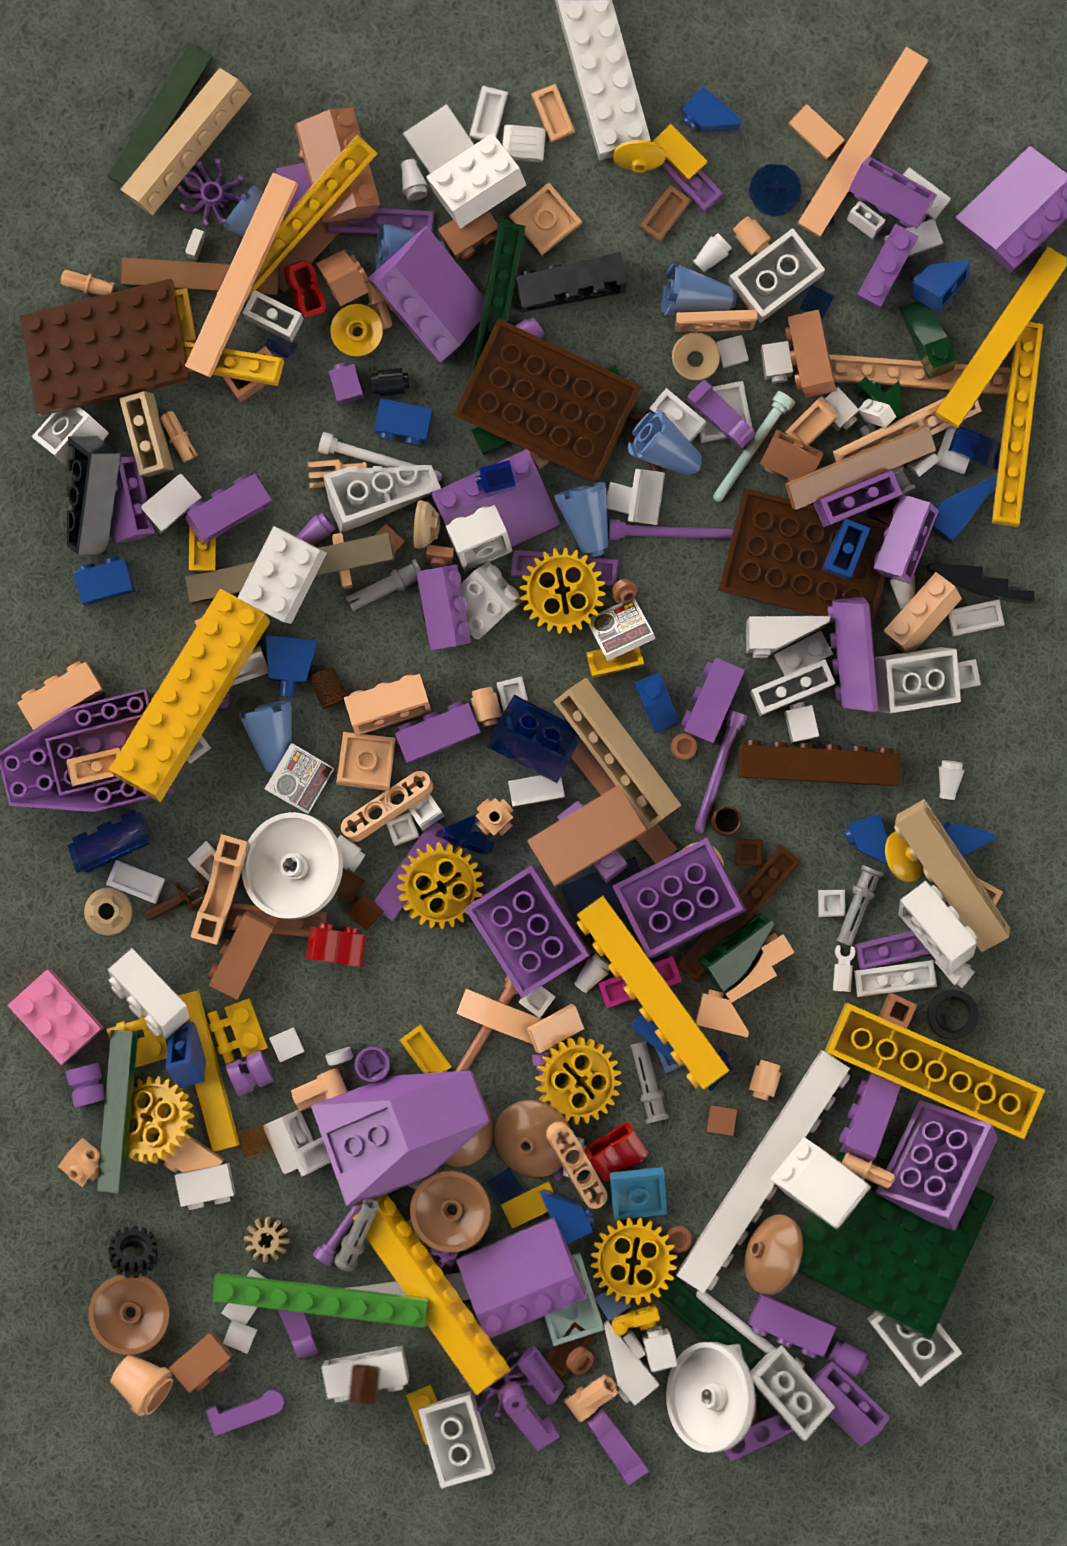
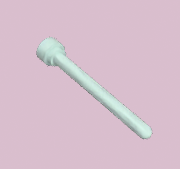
[713,391,796,502]

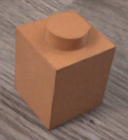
[878,993,917,1029]

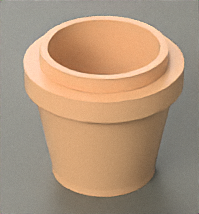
[110,1355,173,1416]

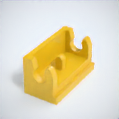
[586,646,644,678]

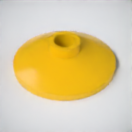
[613,140,666,173]
[331,304,383,357]
[885,831,924,882]

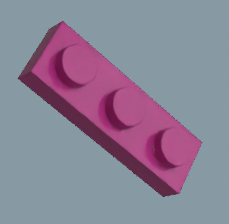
[598,956,682,1008]

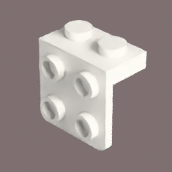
[461,562,523,639]

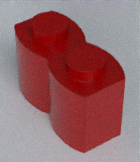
[284,260,325,317]
[305,923,366,967]
[584,1122,649,1182]

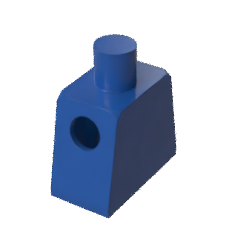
[266,635,318,698]

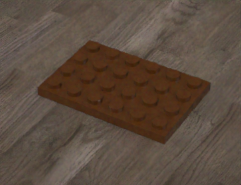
[20,279,191,417]
[453,318,642,483]
[718,488,890,630]

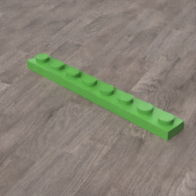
[213,1273,429,1328]

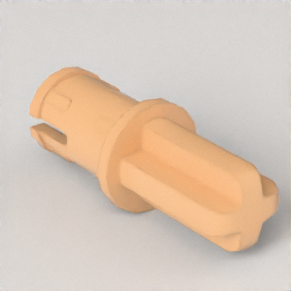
[61,270,115,296]
[366,282,392,330]
[160,411,198,463]
[842,1152,894,1189]

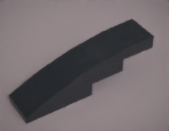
[927,563,1034,604]

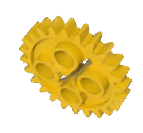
[520,548,605,634]
[397,842,484,929]
[535,1037,622,1125]
[127,1076,194,1164]
[591,1217,678,1305]

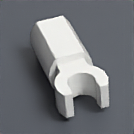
[833,945,855,992]

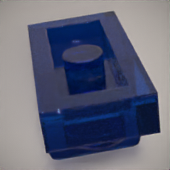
[435,813,495,856]

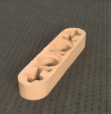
[341,771,433,842]
[546,1122,608,1209]

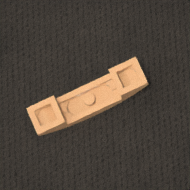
[456,988,558,1050]

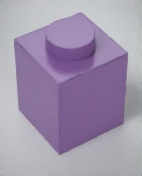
[329,362,364,405]

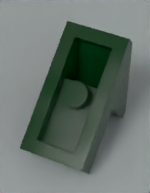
[854,376,902,424]

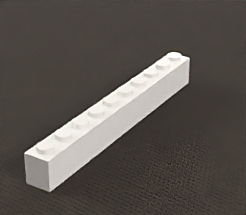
[676,1050,851,1293]

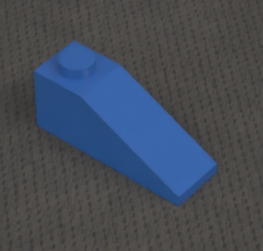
[932,475,997,543]

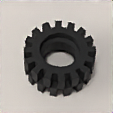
[109,1226,158,1278]

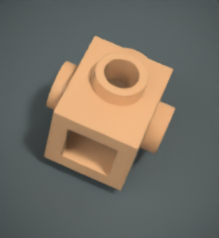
[476,798,514,836]
[58,1138,100,1187]

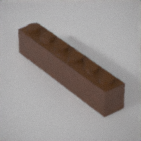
[738,740,900,786]

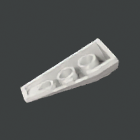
[323,465,441,533]

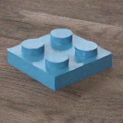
[610,1167,667,1220]

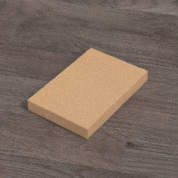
[675,310,757,333]

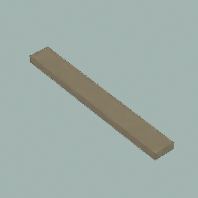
[185,533,395,603]

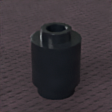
[371,368,410,396]

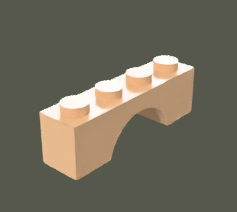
[191,834,250,945]

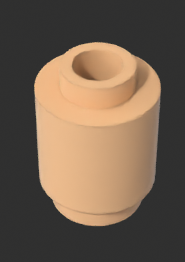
[733,216,771,256]
[471,687,502,727]
[749,1060,781,1101]

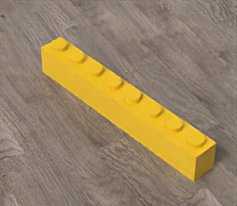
[576,896,729,1089]
[353,1194,510,1395]

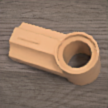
[291,1068,348,1112]
[563,1375,618,1423]

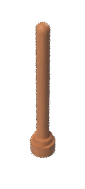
[455,976,518,1071]

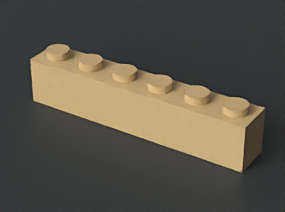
[120,68,251,216]
[554,678,681,829]
[894,799,1010,953]

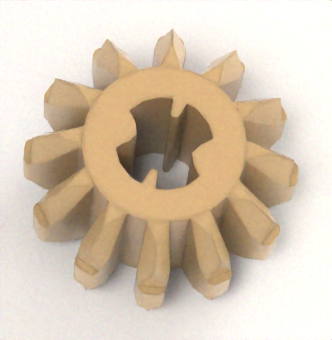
[244,1216,290,1263]

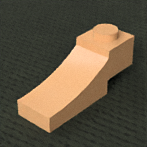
[725,933,795,1003]

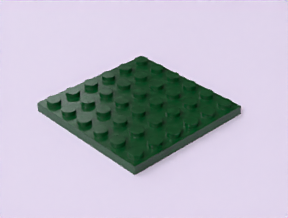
[797,1138,995,1340]

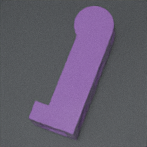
[686,379,756,449]
[278,1280,319,1360]
[499,1383,560,1451]
[206,1388,285,1436]
[586,1408,649,1485]
[724,1411,794,1462]

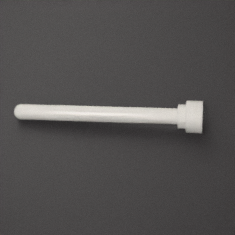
[318,432,442,482]
[696,1291,805,1369]

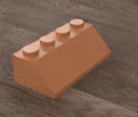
[295,107,381,223]

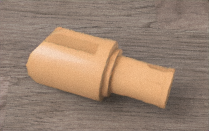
[307,459,367,488]

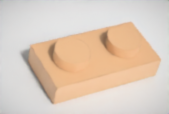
[66,748,120,787]

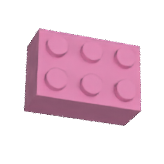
[7,969,104,1065]

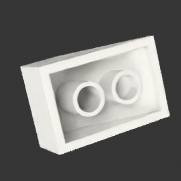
[746,616,830,658]
[771,1138,870,1229]

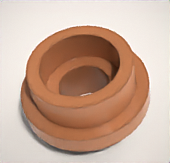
[612,579,638,604]

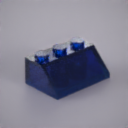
[486,694,581,783]
[67,810,156,875]

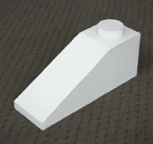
[604,1320,660,1405]

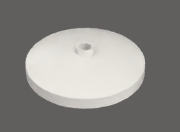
[242,812,343,920]
[666,1342,755,1452]

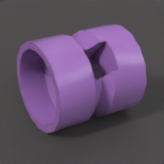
[355,1046,391,1082]
[226,1050,274,1097]
[65,1063,106,1107]

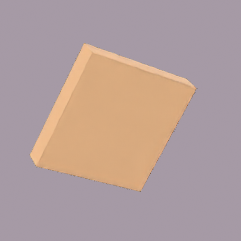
[509,183,582,257]
[336,732,396,791]

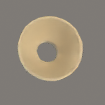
[672,332,720,381]
[414,500,440,549]
[84,887,133,936]

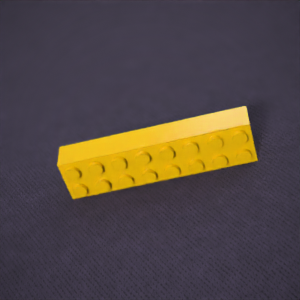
[109,589,270,802]
[824,1003,1045,1139]

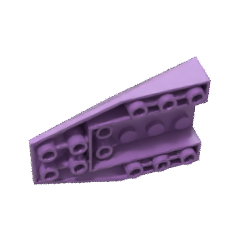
[0,689,174,812]
[311,1070,490,1206]

